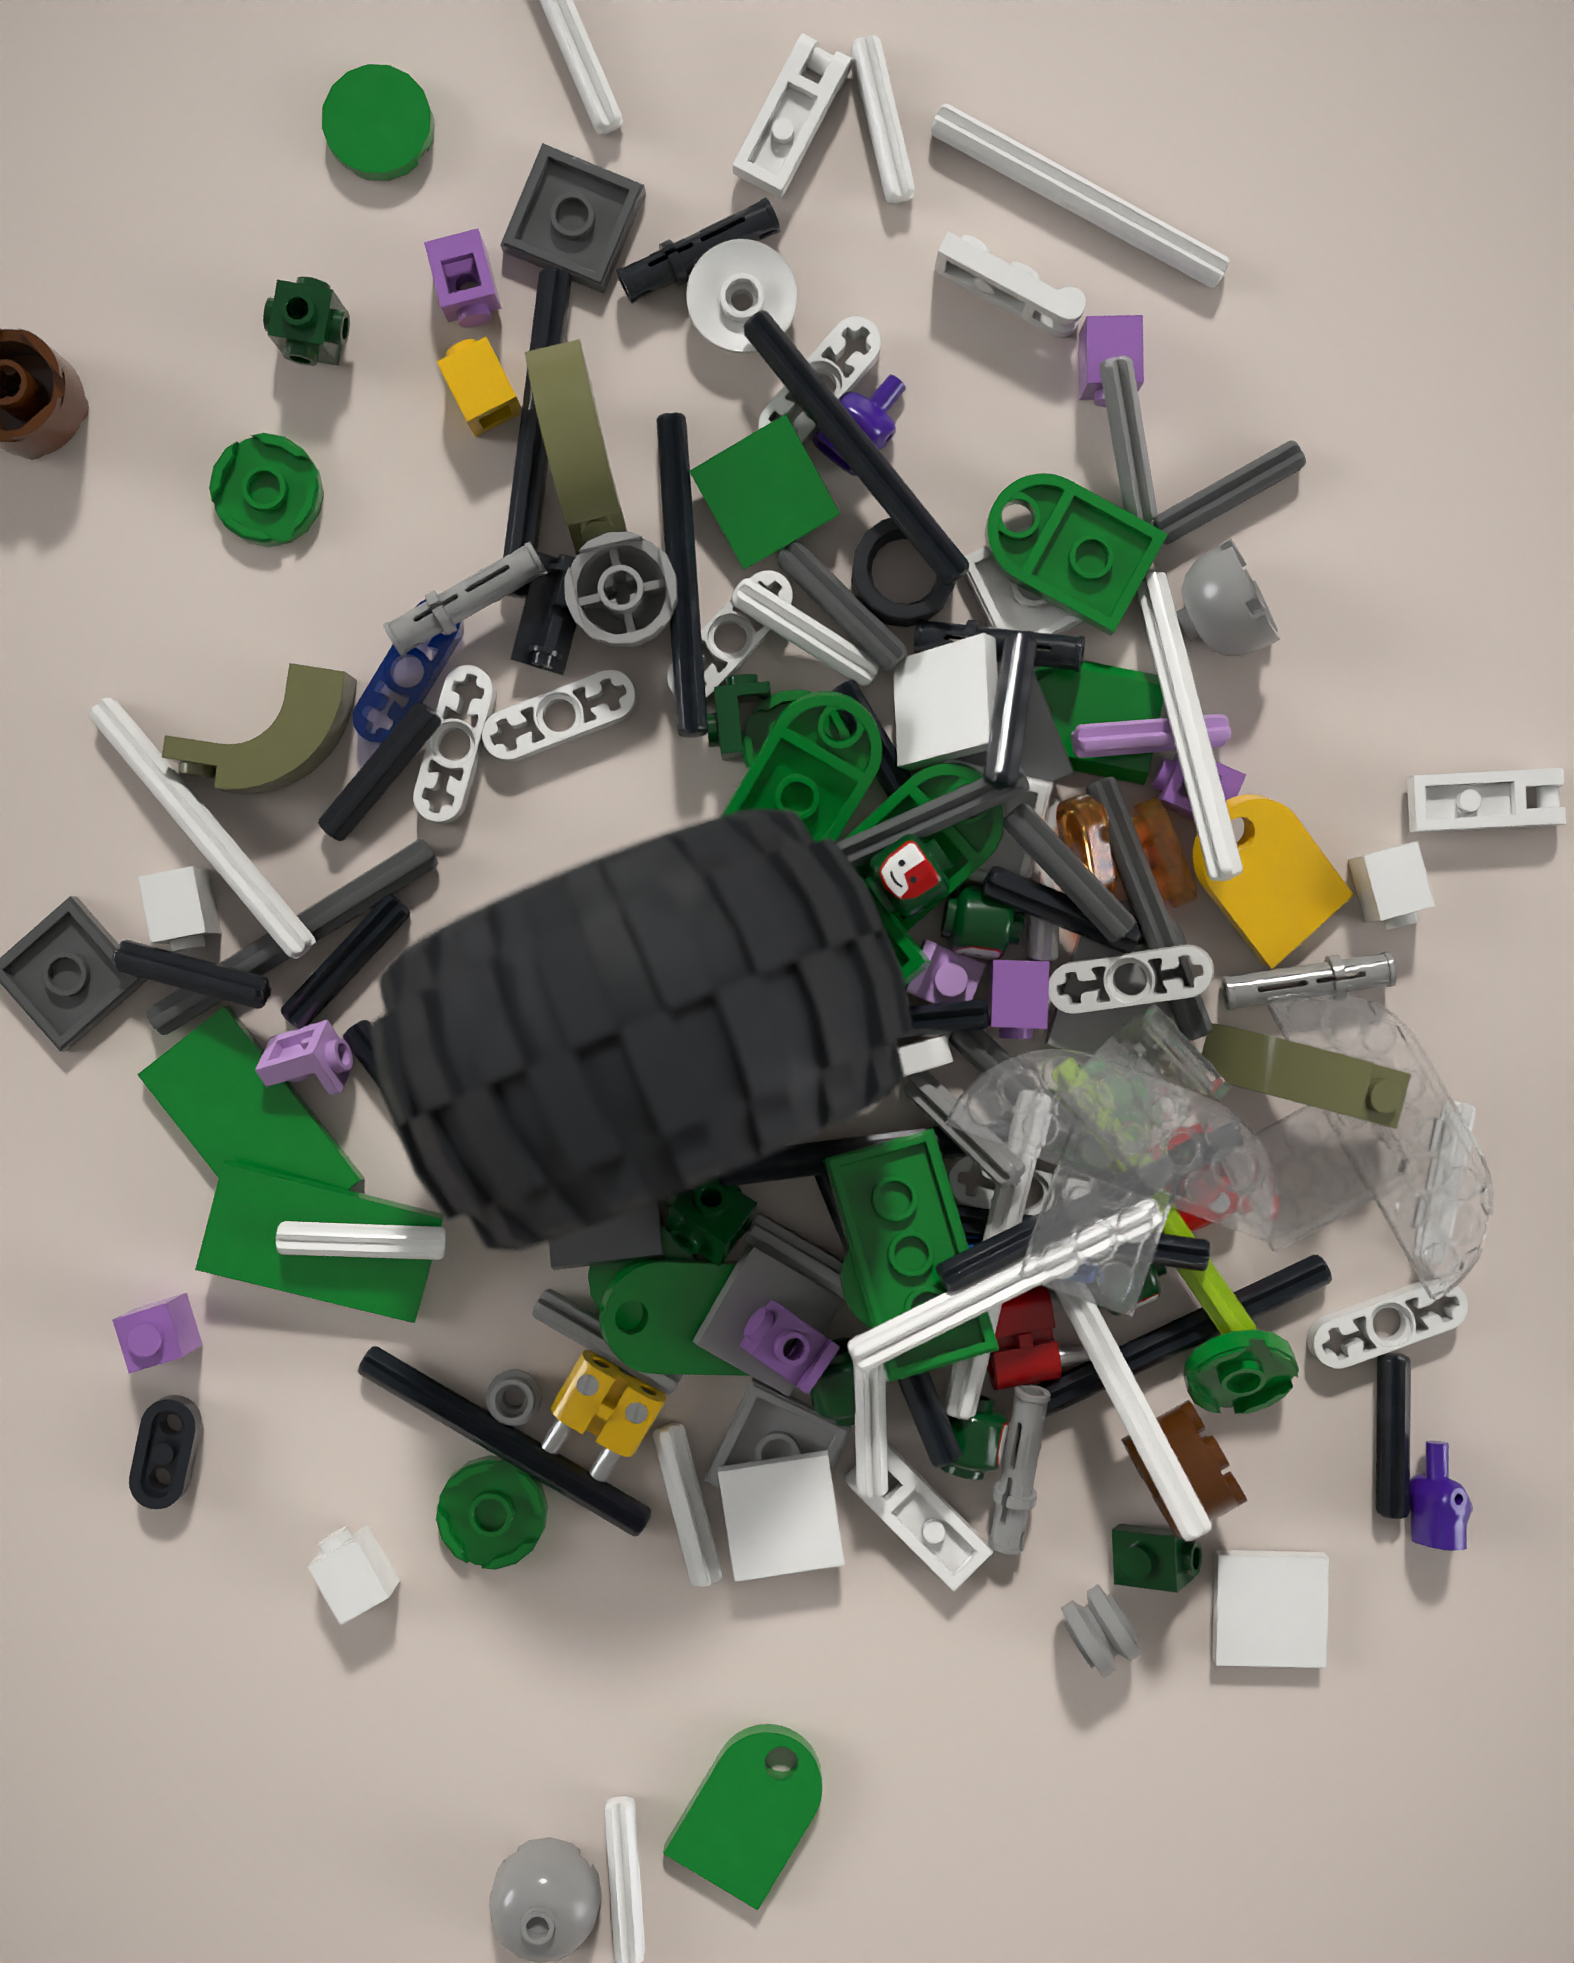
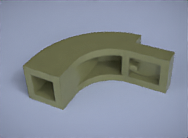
[525,339,628,555]
[162,663,357,794]
[1196,1023,1412,1129]

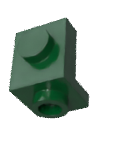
[707,674,771,760]
[1112,1524,1202,1593]

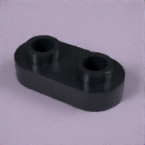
[129,1395,202,1509]

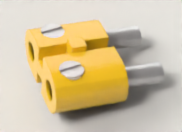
[541,1350,666,1482]

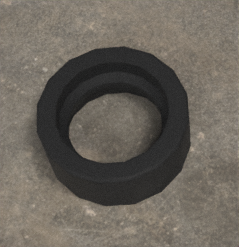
[851,517,956,627]

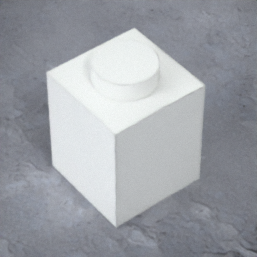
[1348,841,1435,930]
[138,866,222,952]
[307,1524,400,1625]

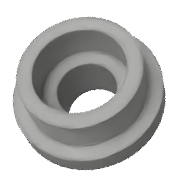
[486,1369,542,1426]

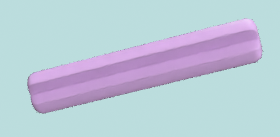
[1071,714,1231,758]

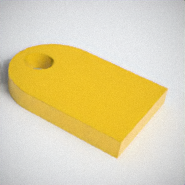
[1193,794,1354,969]

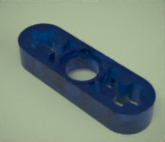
[352,599,464,745]

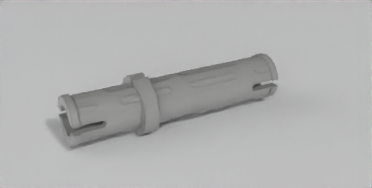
[383,541,548,656]
[1221,952,1396,1011]
[988,1384,1051,1555]

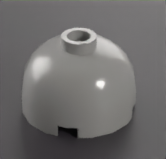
[564,532,678,648]
[1176,539,1280,656]
[489,1837,602,1963]

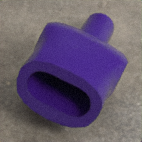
[812,374,906,476]
[1410,1441,1473,1551]

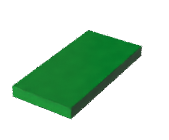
[137,1006,364,1190]
[823,1128,999,1382]
[195,1160,444,1323]

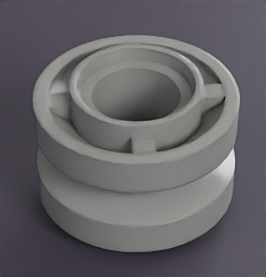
[1061,1584,1142,1678]

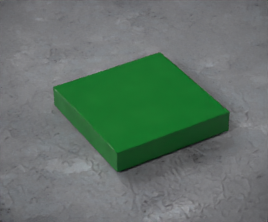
[689,414,841,570]

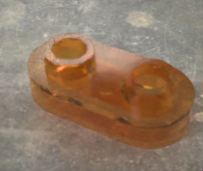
[1056,794,1118,894]
[1131,797,1197,908]

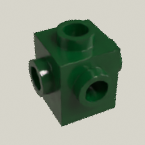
[263,276,350,366]
[665,1176,758,1267]

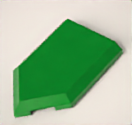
[1035,660,1164,785]

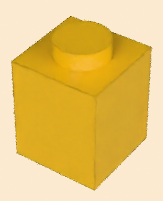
[437,337,522,437]

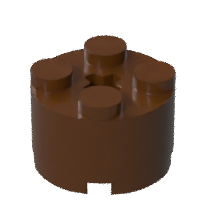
[0,328,89,460]
[1121,1400,1248,1538]

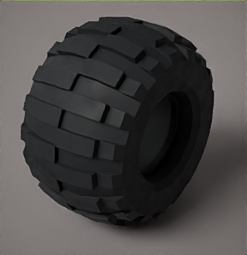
[369,809,912,1250]

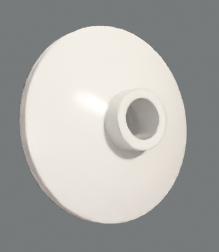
[686,239,798,353]

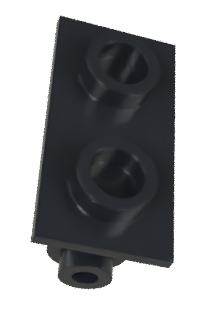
[510,552,576,675]

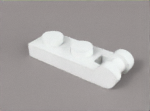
[732,33,853,199]
[934,231,1086,338]
[1407,768,1567,833]
[844,1441,993,1591]

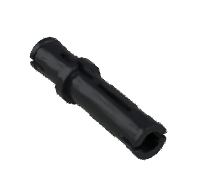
[616,198,780,304]
[914,619,1085,672]

